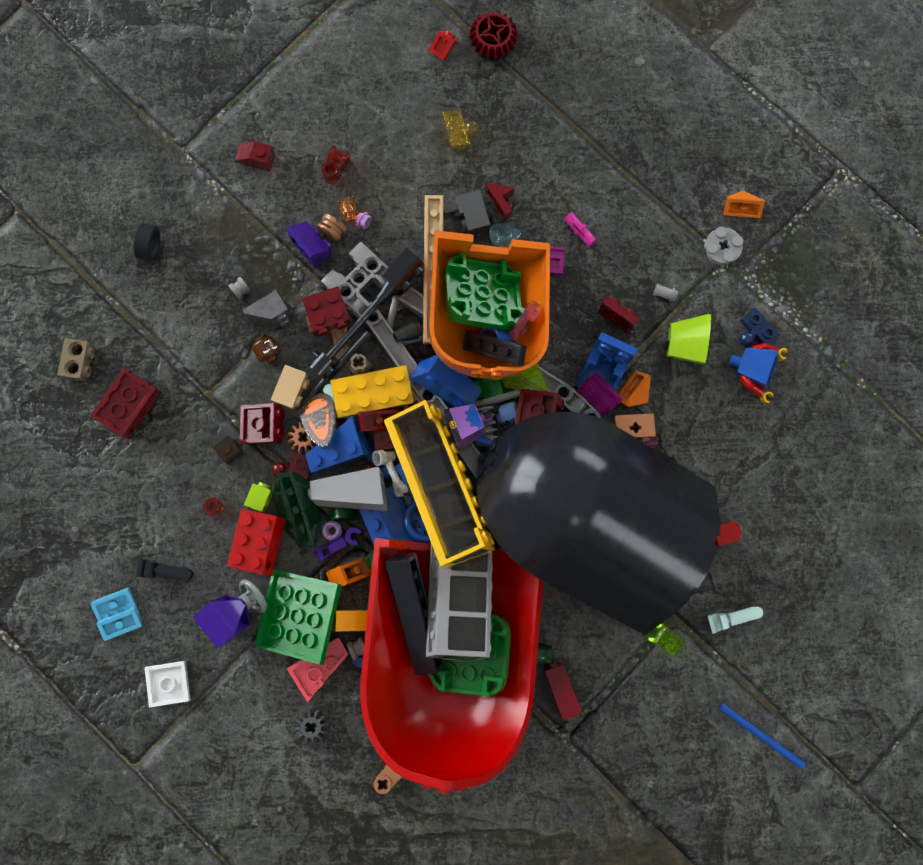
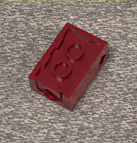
[90,368,162,440]

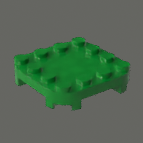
[444,253,525,331]
[427,614,511,697]

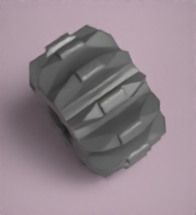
[295,709,329,744]

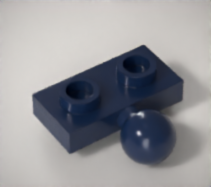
[739,308,780,347]

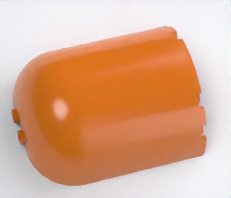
[429,230,550,380]

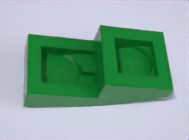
[472,379,505,401]

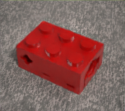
[227,509,286,576]

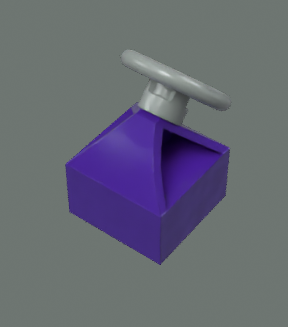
[193,579,267,649]

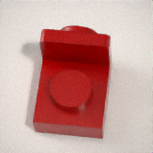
[429,30,458,61]

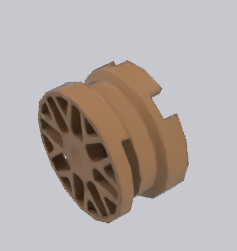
[316,214,346,242]

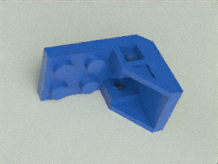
[574,332,638,390]

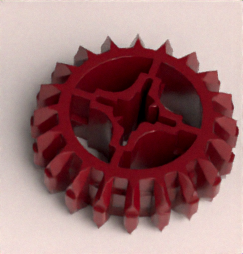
[469,10,518,60]

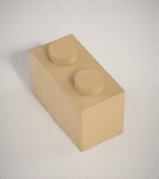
[271,365,310,411]

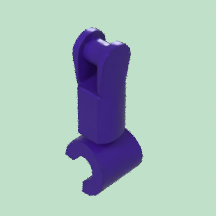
[313,527,364,563]

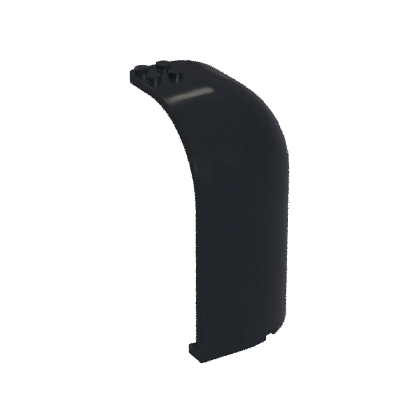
[476,412,721,635]

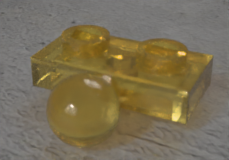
[441,110,479,149]

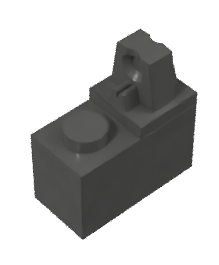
[443,190,490,235]

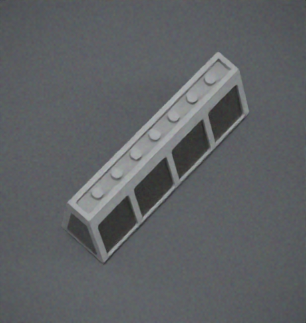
[426,494,493,662]

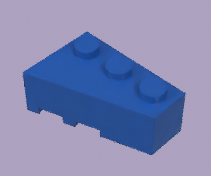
[410,355,482,407]
[305,417,371,473]

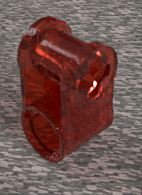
[321,145,351,184]

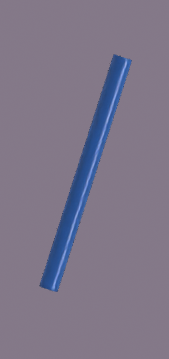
[719,703,806,769]

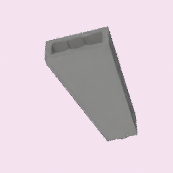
[308,467,388,511]

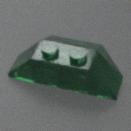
[271,471,322,547]

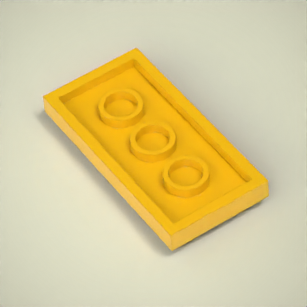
[330,365,414,419]

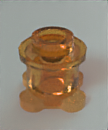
[337,197,359,221]

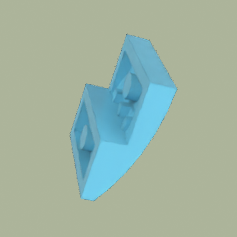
[90,587,142,641]

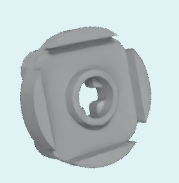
[704,227,743,265]

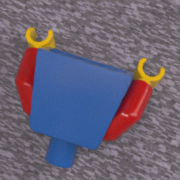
[729,343,788,403]

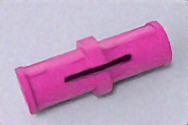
[564,212,597,247]

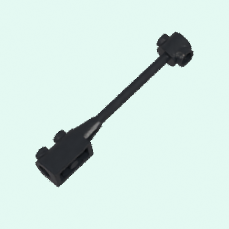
[306,247,425,379]

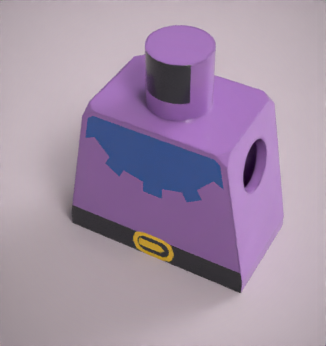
[444,404,493,450]

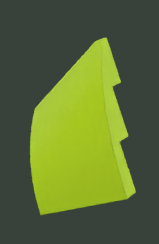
[667,314,711,365]

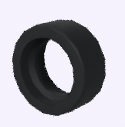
[133,223,160,261]

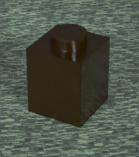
[213,435,244,465]

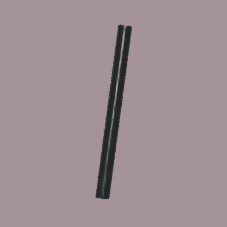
[303,330,372,402]

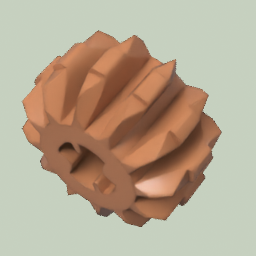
[288,422,317,454]

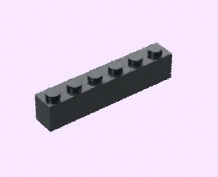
[386,552,445,675]

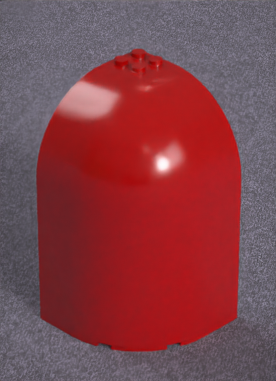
[360,538,543,794]

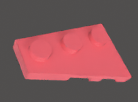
[287,636,349,703]

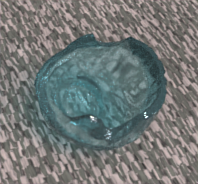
[489,222,521,248]

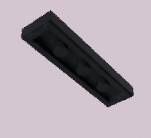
[463,330,527,366]

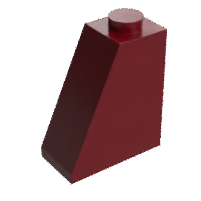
[543,661,582,720]

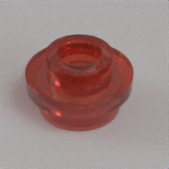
[203,497,223,517]

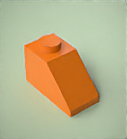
[326,557,371,588]

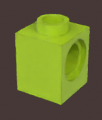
[244,482,274,513]

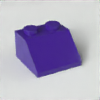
[286,221,332,269]

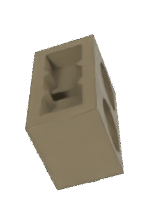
[57,338,95,382]

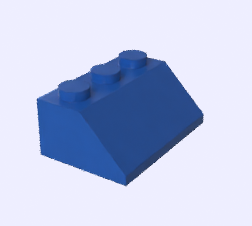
[359,486,416,544]

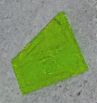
[502,363,548,392]

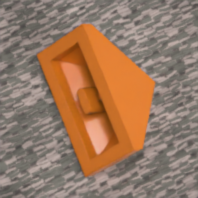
[723,191,765,218]
[618,370,651,407]

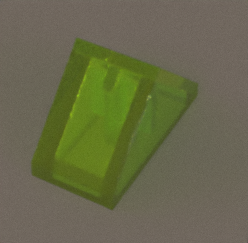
[648,624,684,657]

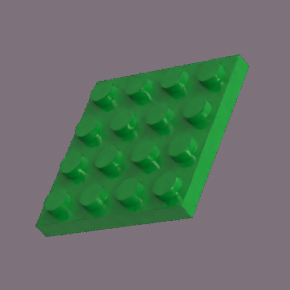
[254,569,342,665]

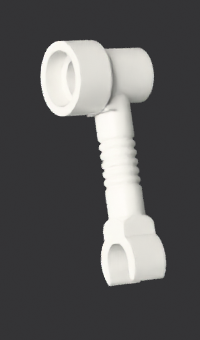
[372,450,408,497]

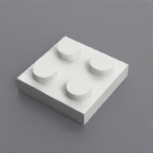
[145,660,191,707]

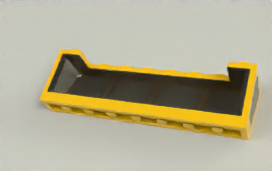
[384,400,496,568]

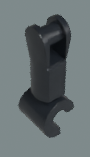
[136,558,193,580]

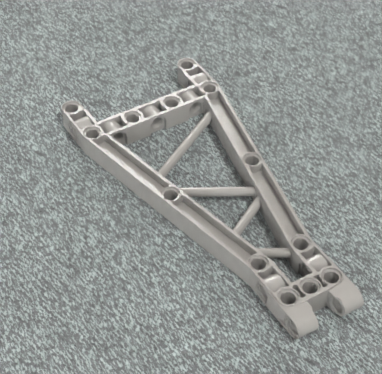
[320,242,601,481]

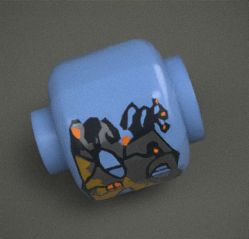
[496,401,518,429]

